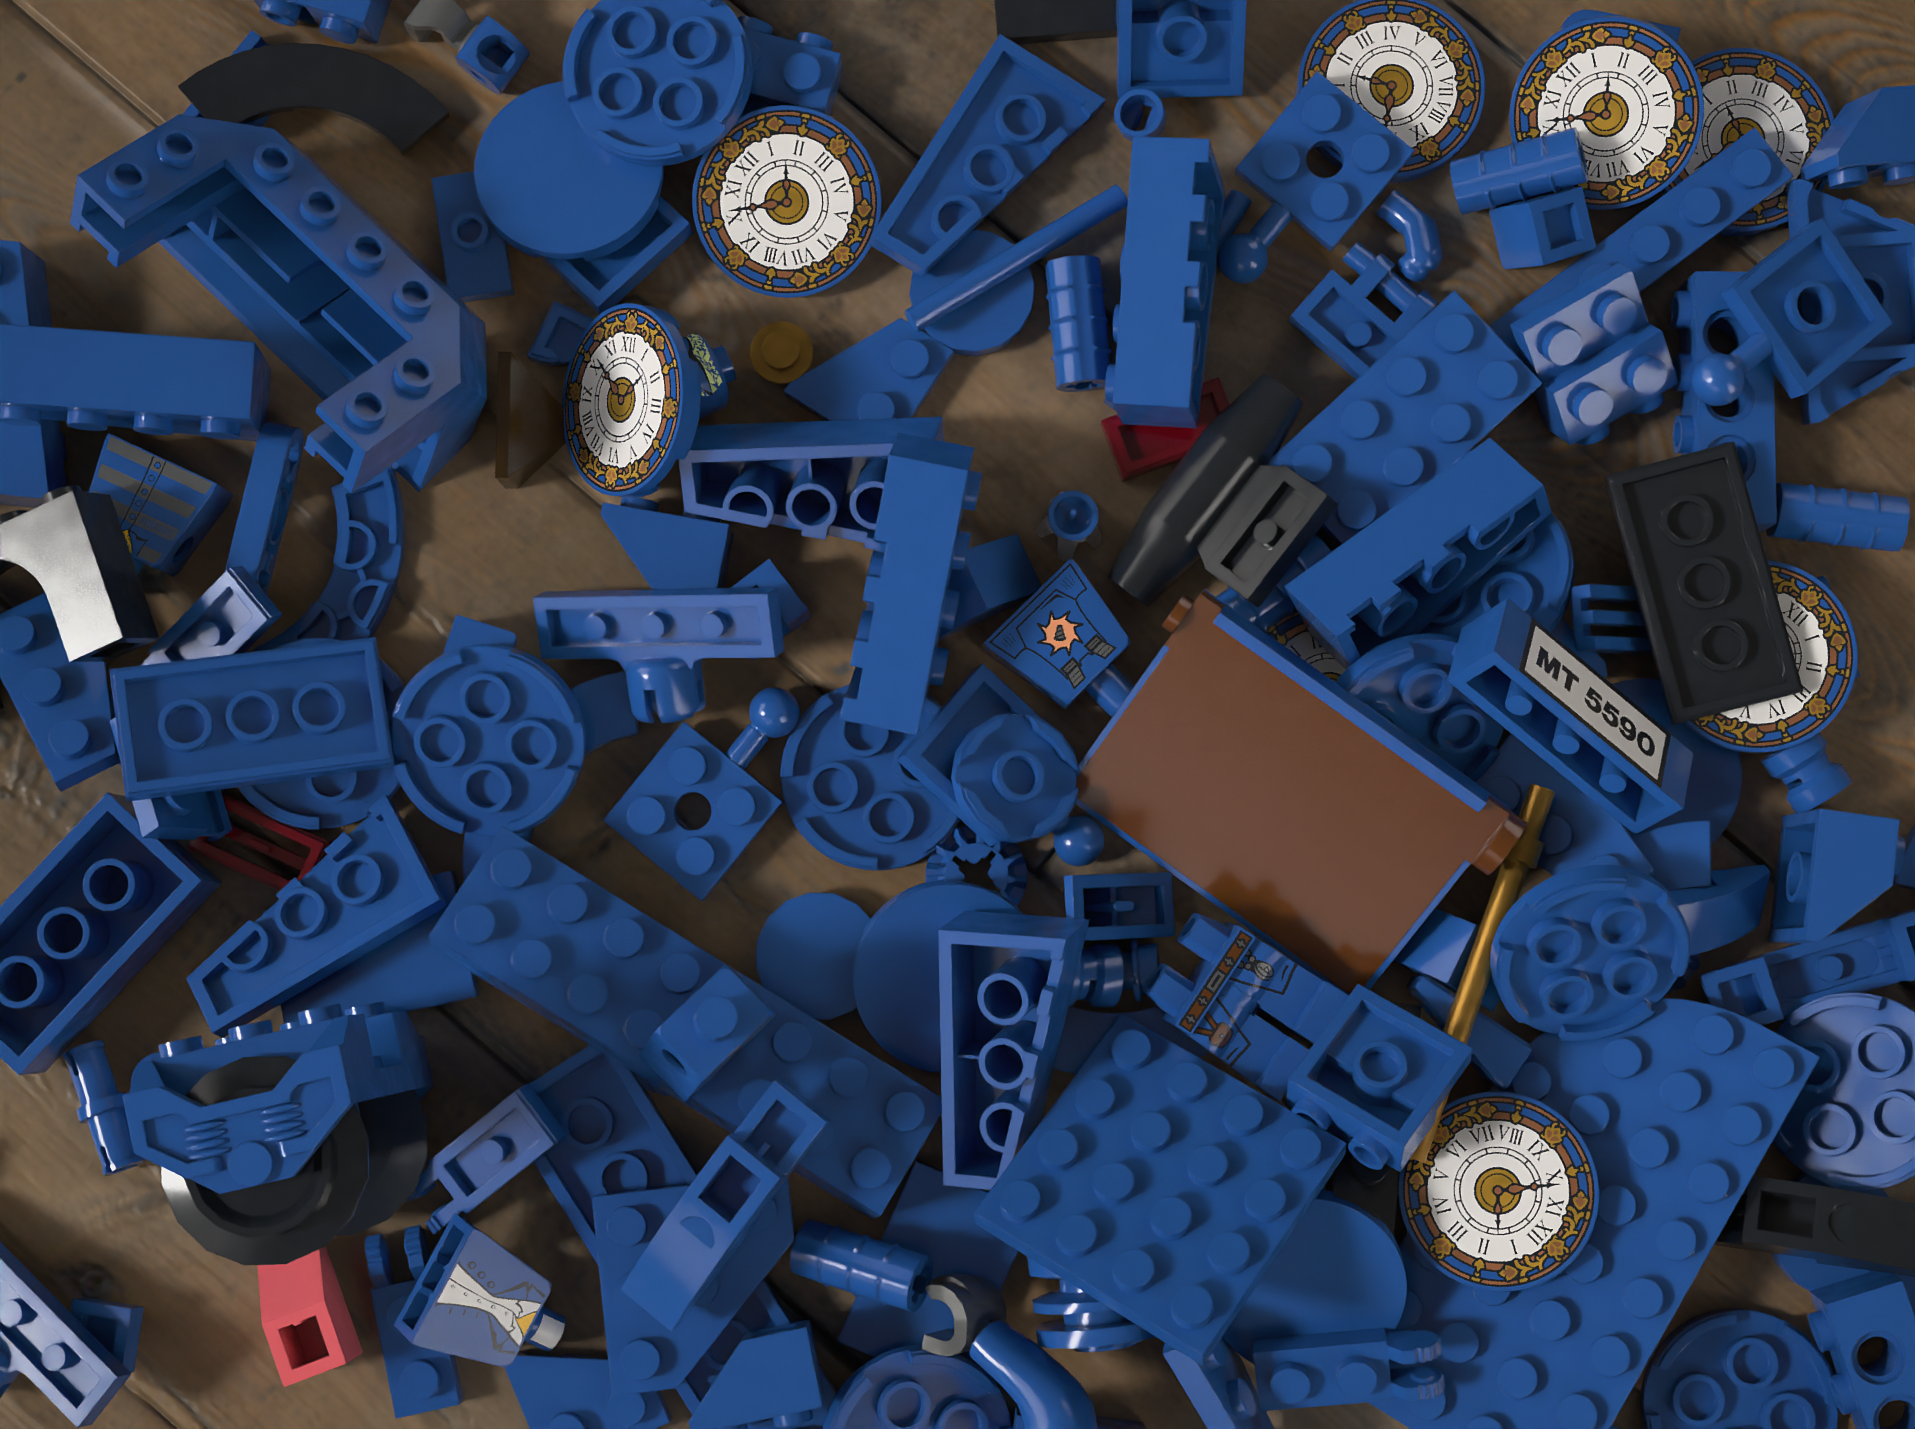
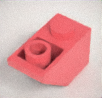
[257,1246,363,1387]

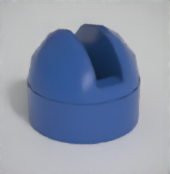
[1114,89,1166,142]

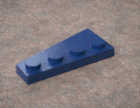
[869,34,1106,277]

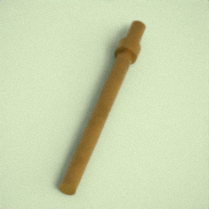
[1410,784,1555,1163]

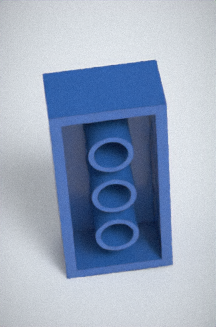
[0,792,222,1075]

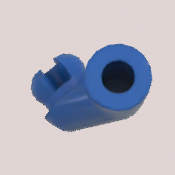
[1376,189,1443,282]

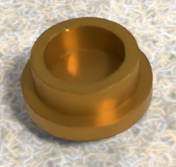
[750,321,813,385]

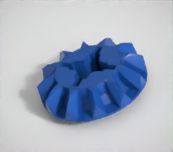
[925,826,1027,906]

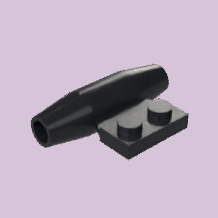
[1108,373,1338,608]

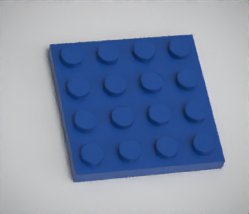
[973,1014,1347,1366]

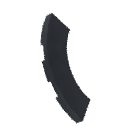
[178,43,450,155]

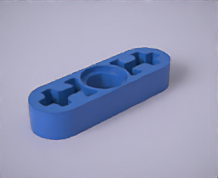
[225,421,303,595]

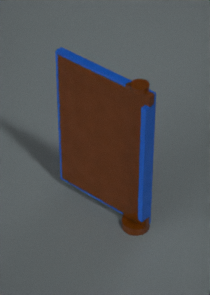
[1075,589,1527,996]

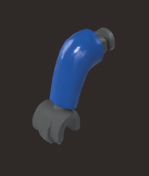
[922,1273,1098,1429]

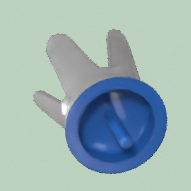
[1036,490,1101,561]

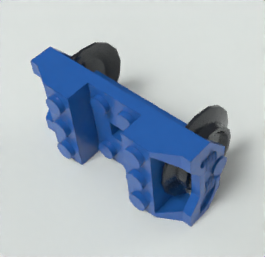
[122,1002,434,1266]

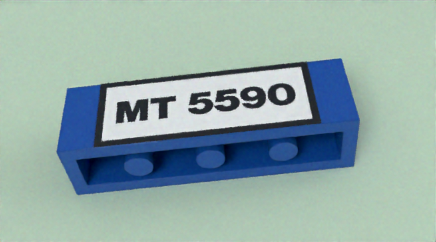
[1447,598,1693,835]

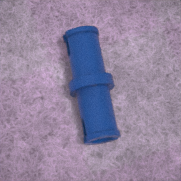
[62,1040,145,1176]

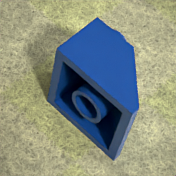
[1768,809,1905,944]

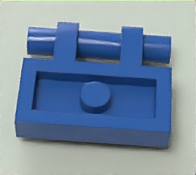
[1288,241,1438,380]

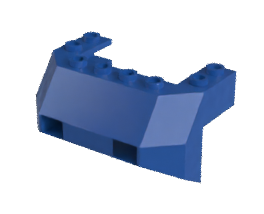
[70,114,487,494]

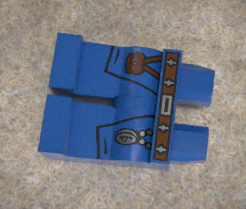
[1143,913,1349,1101]

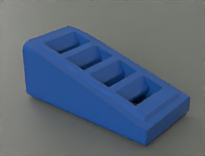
[1406,975,1532,1091]

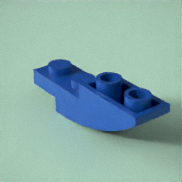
[620,1079,831,1332]

